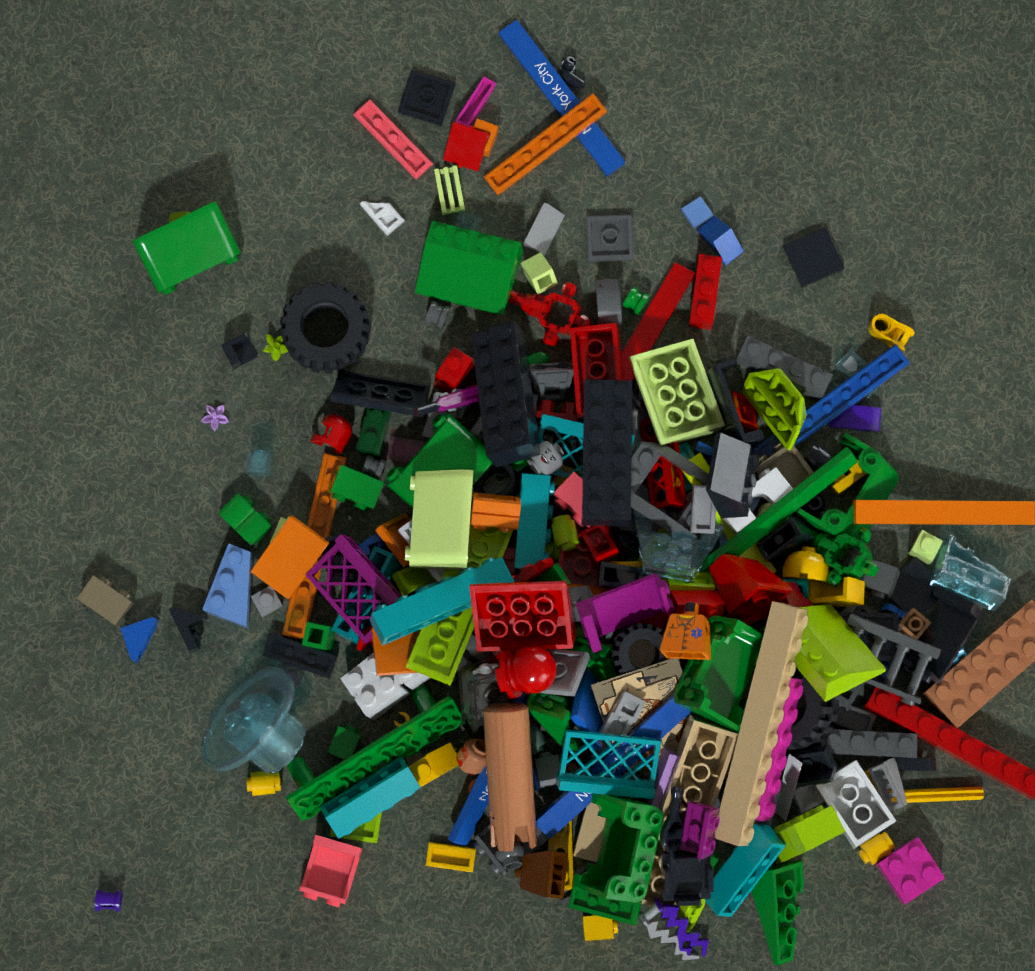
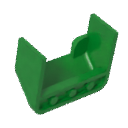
[794,433,899,549]

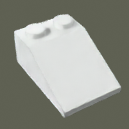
[816,760,896,849]

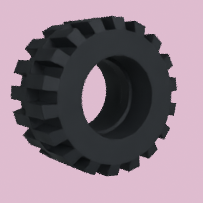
[610,623,671,683]

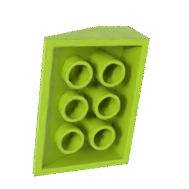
[795,604,886,702]

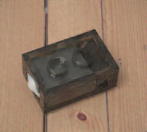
[458,656,515,739]

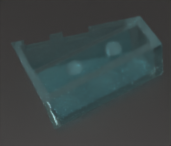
[930,533,1010,611]

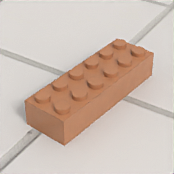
[922,600,1035,728]

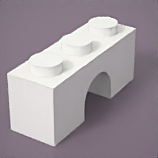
[722,468,793,535]

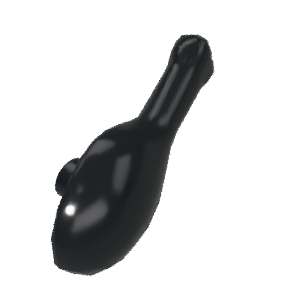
[660,786,684,854]

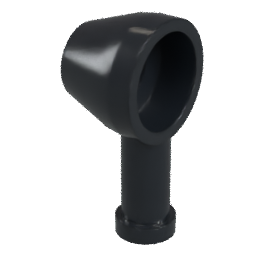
[802,494,826,520]

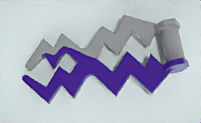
[639,897,709,960]

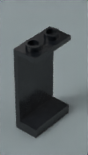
[705,358,764,447]
[900,586,984,685]

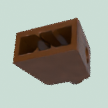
[514,851,568,899]

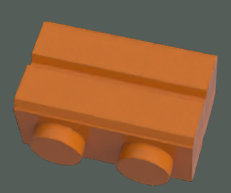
[470,492,521,532]

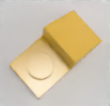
[831,460,867,497]
[409,742,459,787]

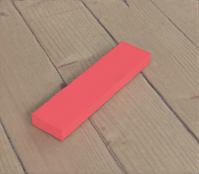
[353,99,433,180]

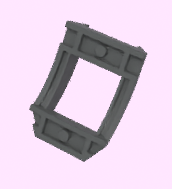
[631,441,709,545]

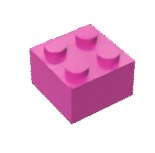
[875,837,945,904]

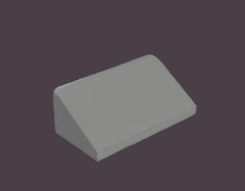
[524,202,565,256]

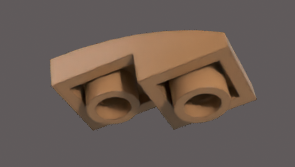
[898,607,931,640]

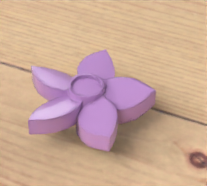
[201,405,229,432]

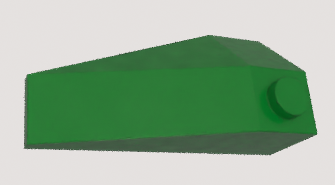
[751,861,804,966]

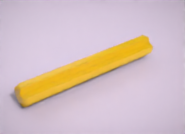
[890,786,984,803]

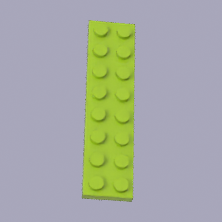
[406,525,514,685]

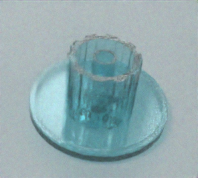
[200,667,306,774]

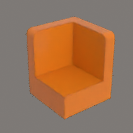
[474,119,499,157]

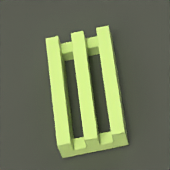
[434,165,465,215]

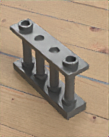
[847,613,941,706]

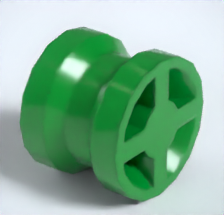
[622,286,650,315]

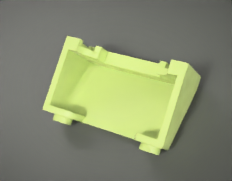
[405,469,473,571]

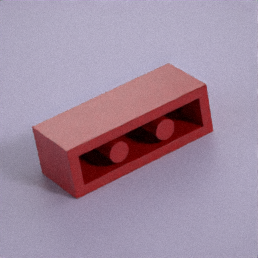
[688,254,722,330]

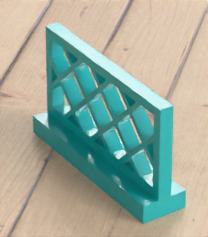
[530,414,635,478]
[555,730,662,799]

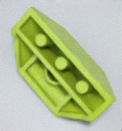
[741,369,807,450]

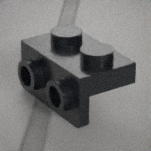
[785,745,838,787]

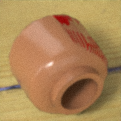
[456,738,486,774]

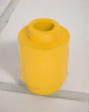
[246,770,281,796]
[858,832,895,865]

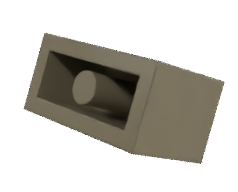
[76,575,134,627]

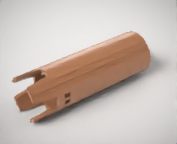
[483,703,537,852]

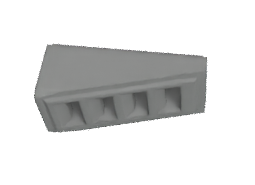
[868,757,907,812]

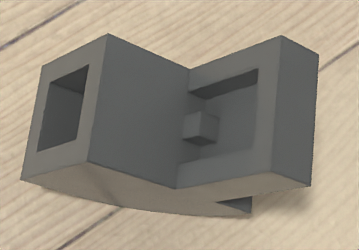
[594,279,622,330]

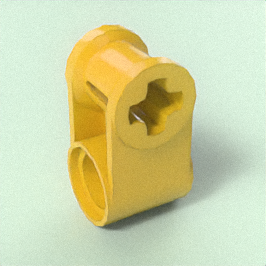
[868,314,915,353]

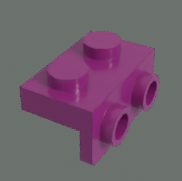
[680,801,720,859]

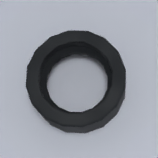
[473,463,520,497]

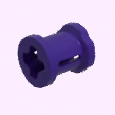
[95,890,122,912]

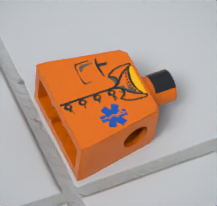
[660,602,711,660]

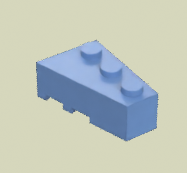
[202,544,253,629]

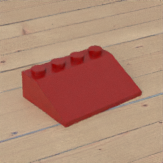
[469,581,576,652]

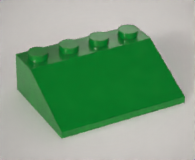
[415,221,524,316]

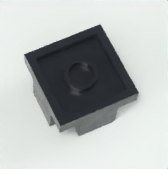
[661,850,714,906]

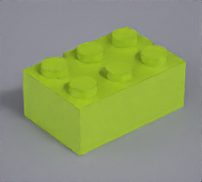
[773,805,846,864]

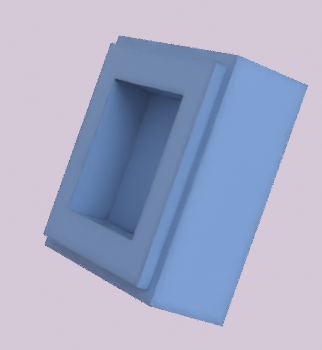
[681,196,713,229]

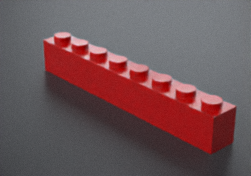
[863,686,1035,800]

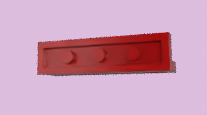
[640,418,687,509]

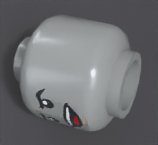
[528,441,564,475]

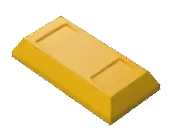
[425,842,476,873]

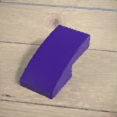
[830,405,882,432]

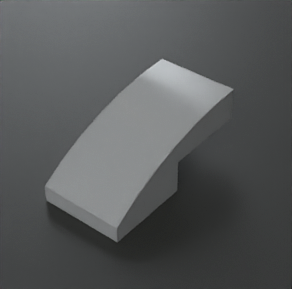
[599,691,646,744]

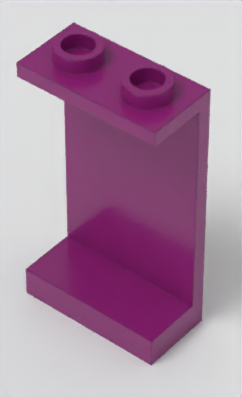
[575,572,675,653]

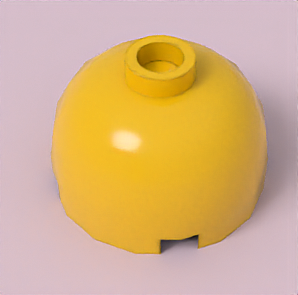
[782,547,830,584]

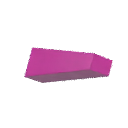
[455,77,496,126]

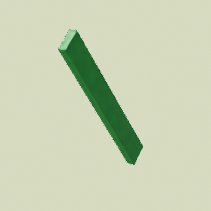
[698,447,858,575]

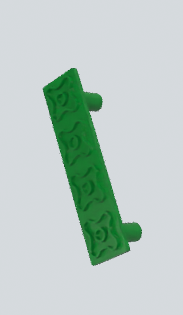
[286,683,465,821]

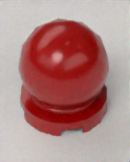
[495,646,557,699]

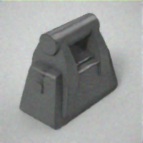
[529,362,573,403]

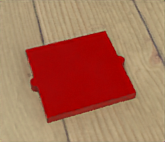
[443,121,490,172]

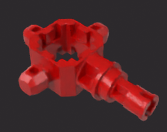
[508,282,592,346]

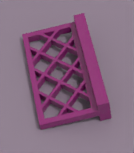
[306,534,402,643]

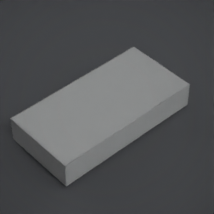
[690,484,716,534]

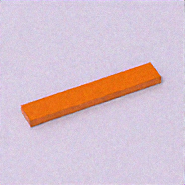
[484,93,607,195]

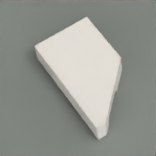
[360,201,405,236]

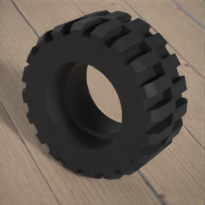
[280,281,371,374]
[746,667,839,749]

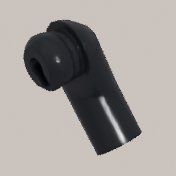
[561,56,586,90]

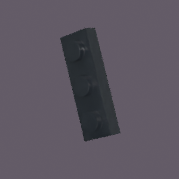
[263,633,338,679]

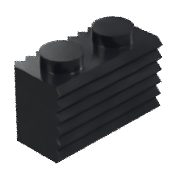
[756,516,814,564]

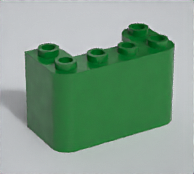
[572,793,663,902]

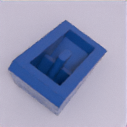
[697,216,744,266]
[120,617,159,663]

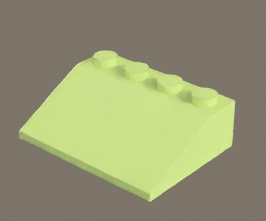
[629,339,725,446]

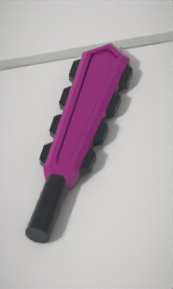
[413,383,480,417]

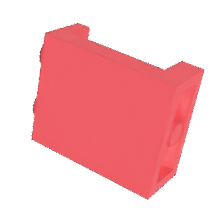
[299,835,363,907]

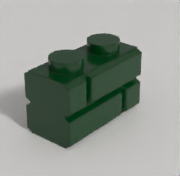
[356,408,392,458]

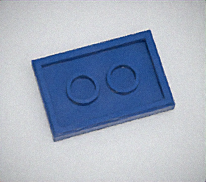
[571,668,603,751]

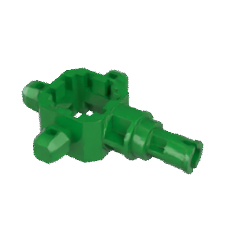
[807,527,879,588]

